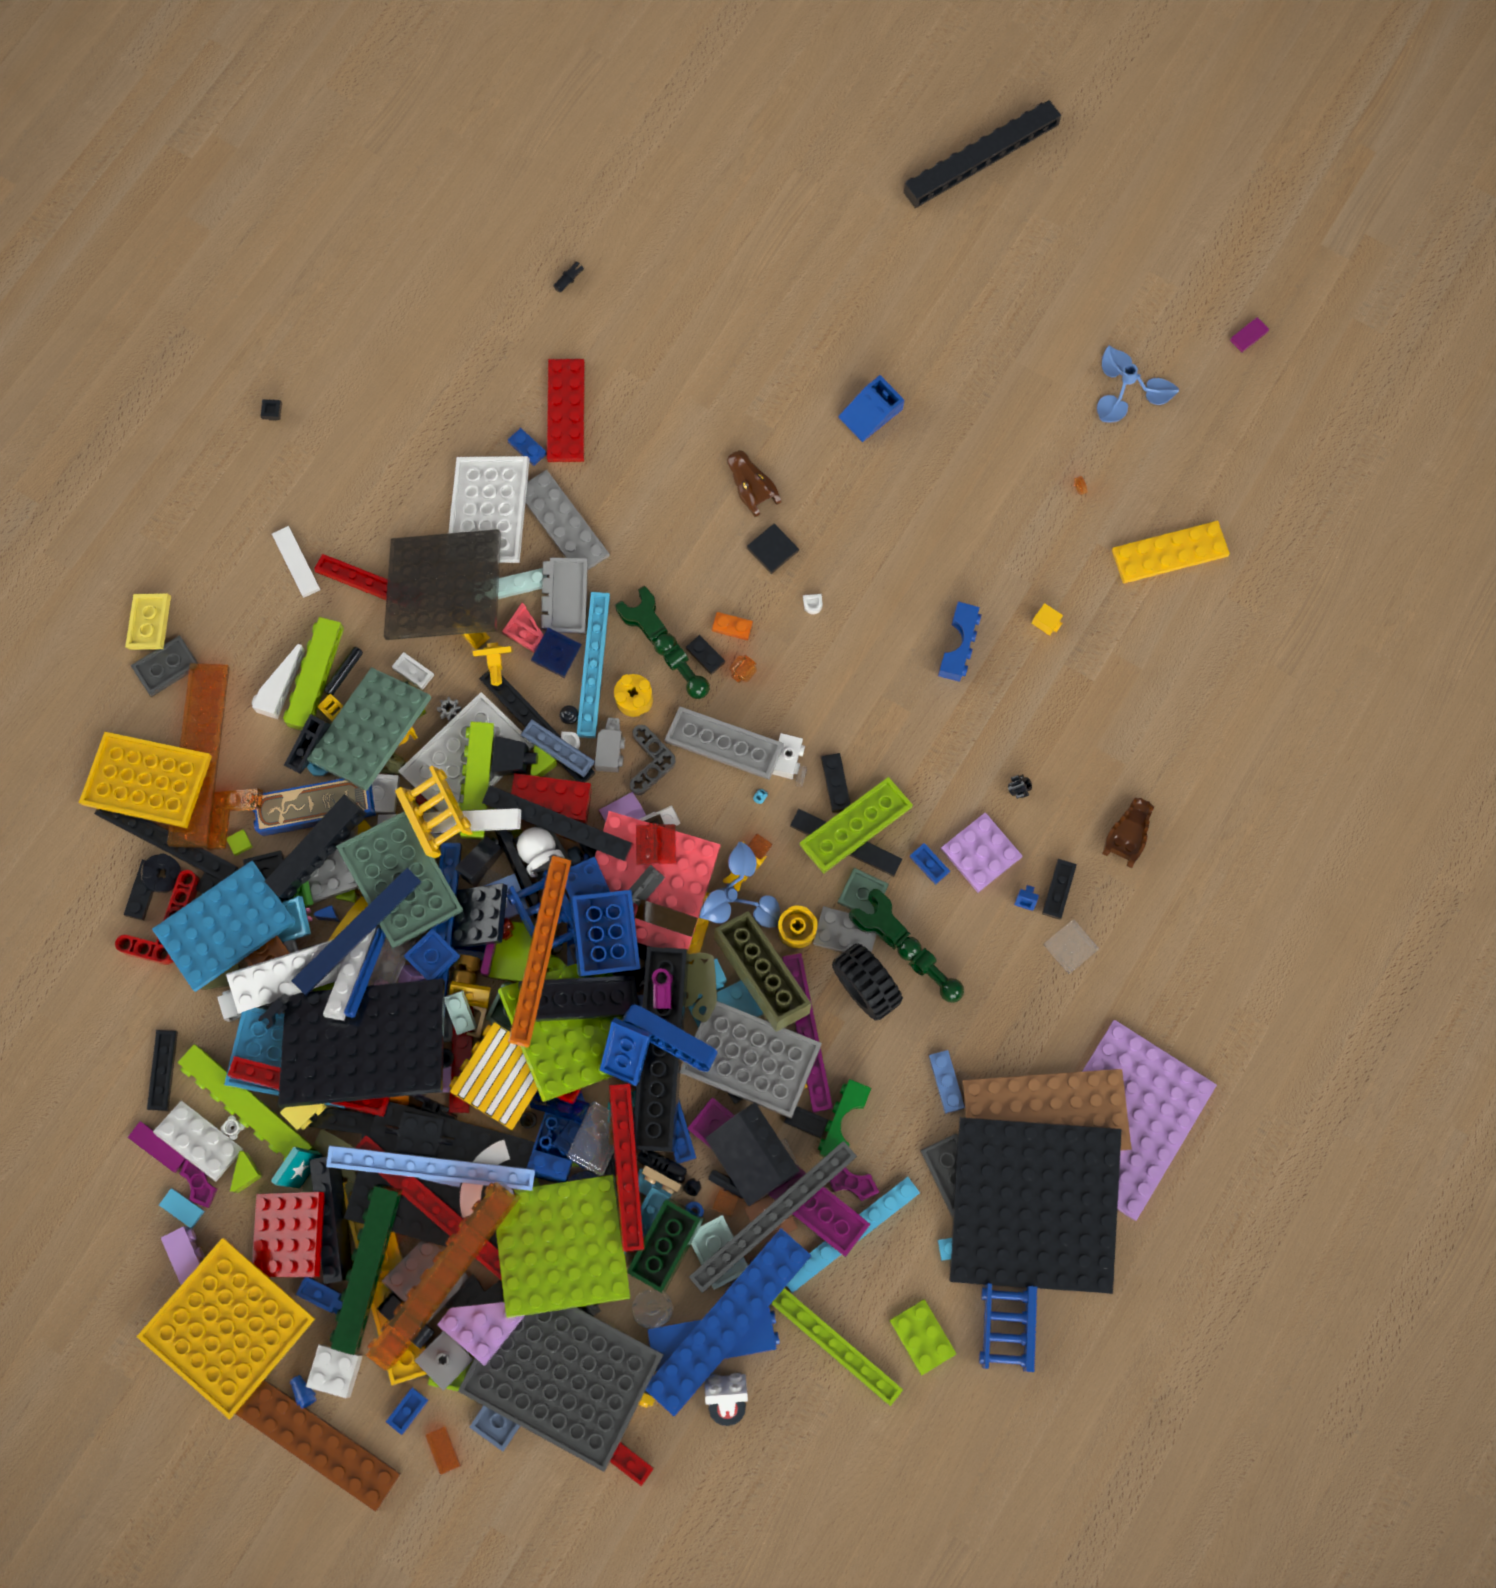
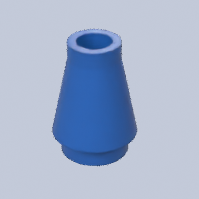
[290,1375,316,1409]

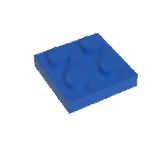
[404,928,460,980]

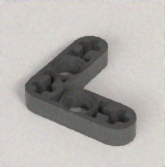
[630,725,676,795]

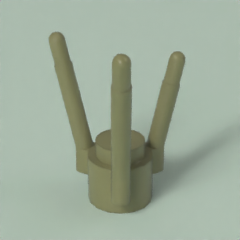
[381,753,406,775]

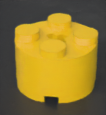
[614,674,653,717]
[778,906,818,949]

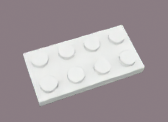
[153,1101,243,1182]

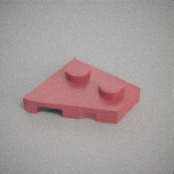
[502,603,544,653]

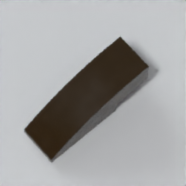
[635,899,698,937]

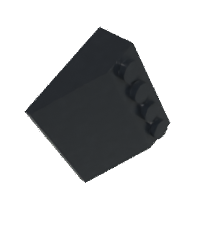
[705,1102,800,1207]

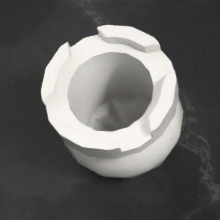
[517,827,565,877]

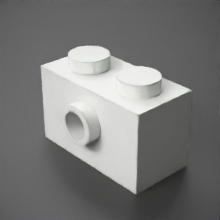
[772,733,805,779]

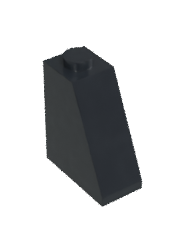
[455,836,504,887]

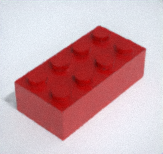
[511,773,592,824]

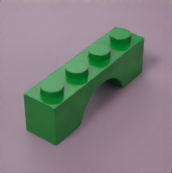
[817,1079,872,1158]

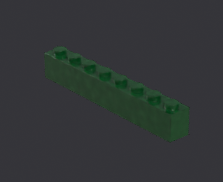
[330,1184,403,1355]

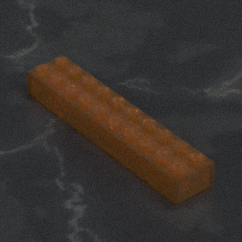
[366,1181,522,1371]

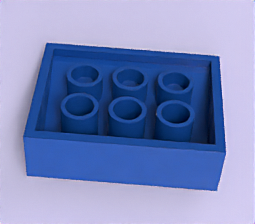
[570,890,640,977]

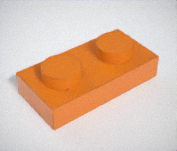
[712,612,753,640]

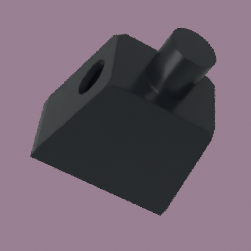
[491,736,538,776]

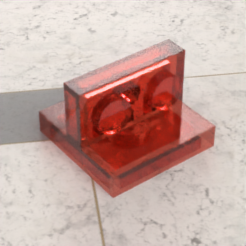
[636,823,676,865]

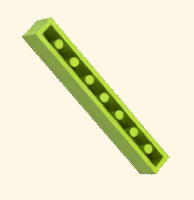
[177,1044,314,1160]

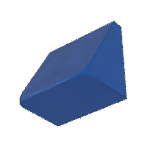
[313,905,340,922]

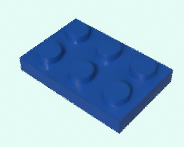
[600,1018,652,1086]

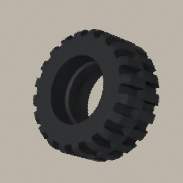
[832,943,903,1020]

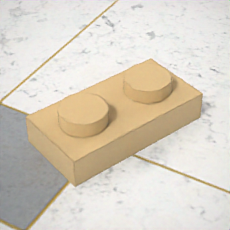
[642,1166,682,1194]

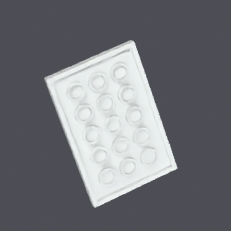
[446,456,530,563]
[399,692,535,812]

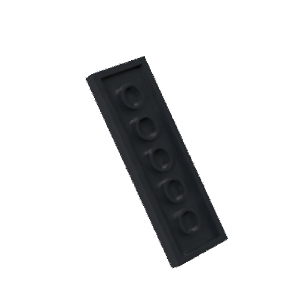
[518,975,639,1022]

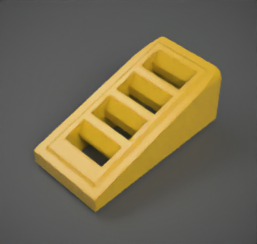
[317,694,343,722]

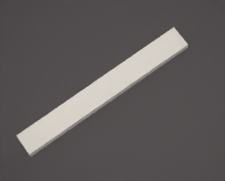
[378,809,521,833]

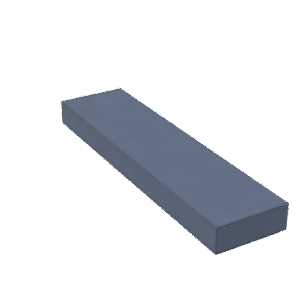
[520,719,595,777]

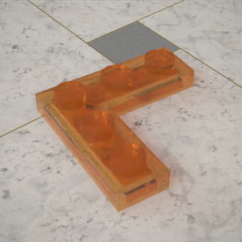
[205,788,263,850]

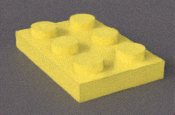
[125,593,171,650]

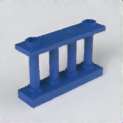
[507,869,574,948]
[979,1283,1037,1372]

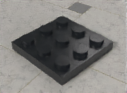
[452,883,508,948]

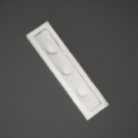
[272,526,320,598]

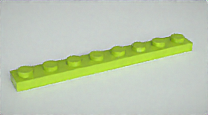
[771,1288,903,1406]

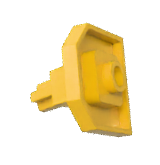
[473,642,513,686]

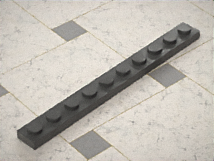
[689,1141,857,1293]

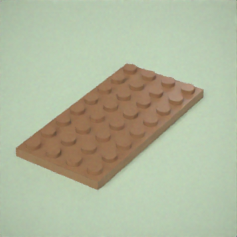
[962,1069,1132,1151]

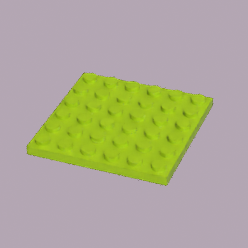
[498,963,622,1102]
[492,1175,630,1318]

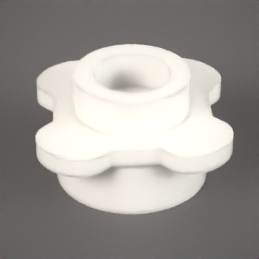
[220,1116,245,1140]

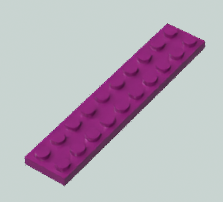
[688,1097,871,1257]

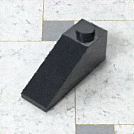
[284,714,331,774]

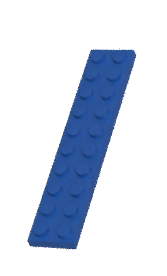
[646,1228,812,1417]

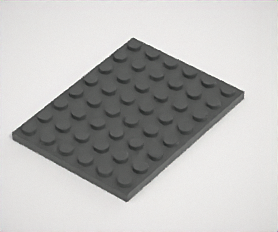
[458,1307,664,1472]

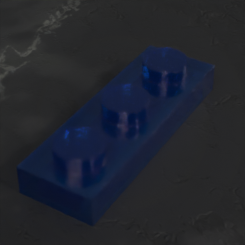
[530,1091,592,1123]

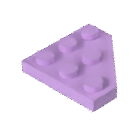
[437,1302,525,1365]

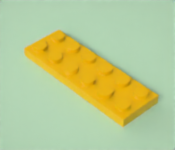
[1112,521,1230,584]

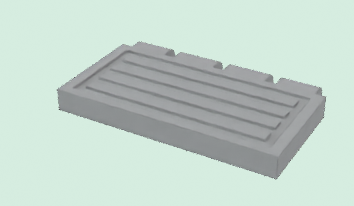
[541,558,588,634]

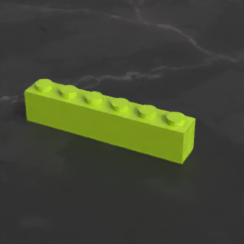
[283,617,344,731]
[458,721,495,840]

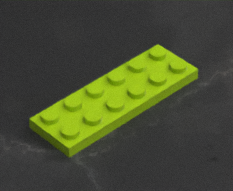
[799,777,913,874]

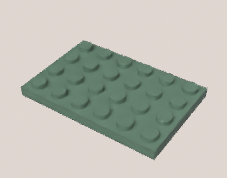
[307,667,432,791]
[336,811,463,949]

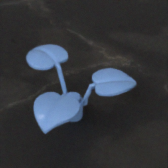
[1097,346,1179,423]
[699,842,780,928]

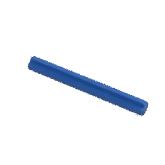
[344,928,386,1018]

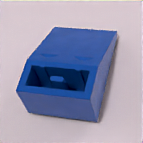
[838,375,905,443]
[527,1112,584,1183]

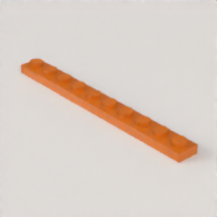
[508,855,571,1048]

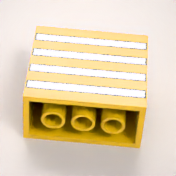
[449,1022,538,1131]

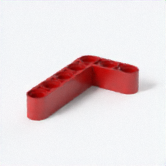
[115,870,200,965]

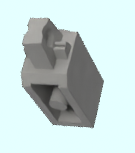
[595,718,625,773]

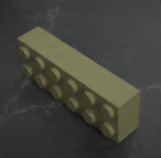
[714,911,811,1032]

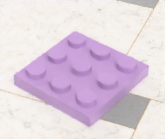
[941,813,1023,893]

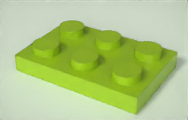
[889,1299,956,1376]

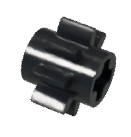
[1008,774,1032,799]

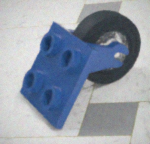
[565,846,611,897]

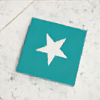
[271,1147,323,1189]

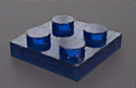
[531,627,582,678]

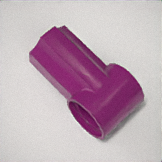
[652,969,673,1009]

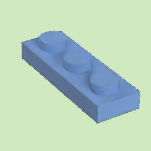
[929,1050,965,1114]

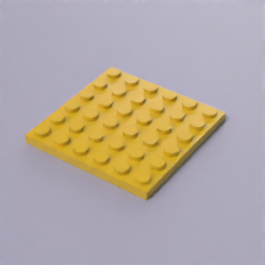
[137,1238,316,1419]

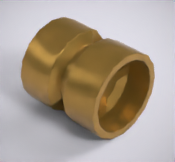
[450,954,481,985]

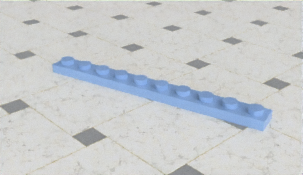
[326,1145,535,1191]

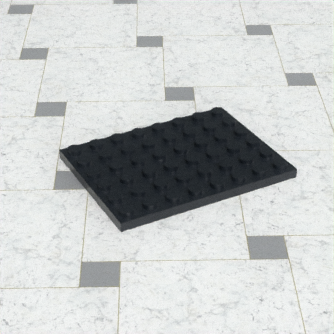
[278,978,445,1108]
[344,1101,535,1253]

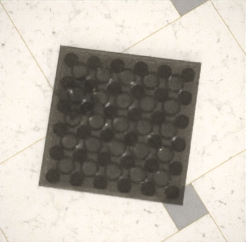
[384,529,501,640]

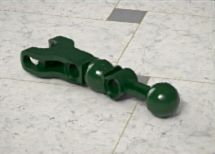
[615,586,710,699]
[849,889,964,1003]

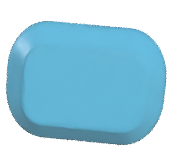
[753,789,768,804]

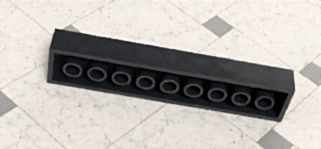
[634,947,689,1152]

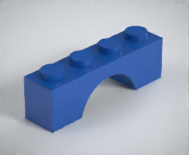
[938,602,982,682]

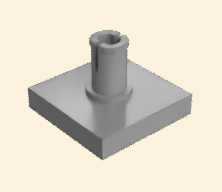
[414,1331,474,1391]

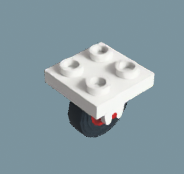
[705,1373,748,1426]

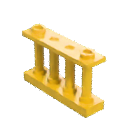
[395,766,473,858]

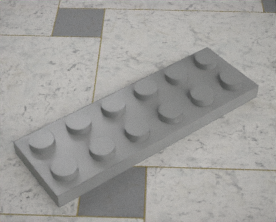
[525,470,610,570]
[665,706,784,780]

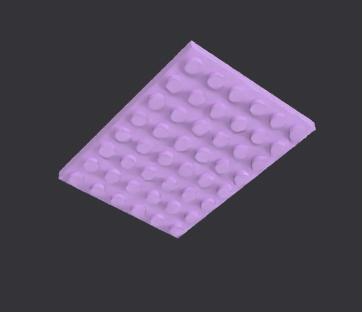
[1082,1020,1217,1221]

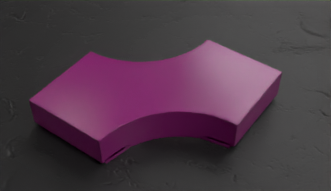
[179,1159,218,1208]
[829,1167,879,1201]

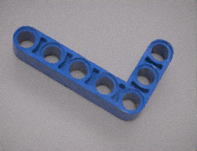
[621,1005,717,1072]

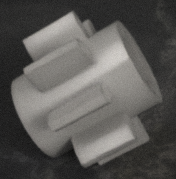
[437,697,462,722]

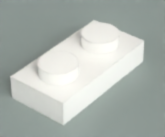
[392,652,434,690]

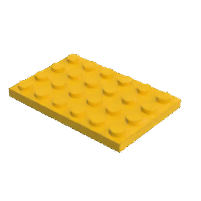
[79,732,212,828]

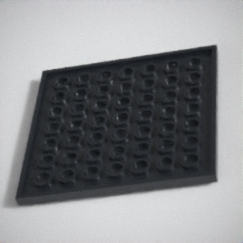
[949,1117,1122,1294]

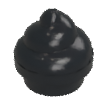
[560,705,579,724]

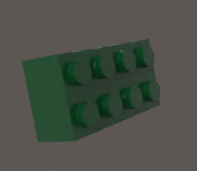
[627,1198,705,1293]

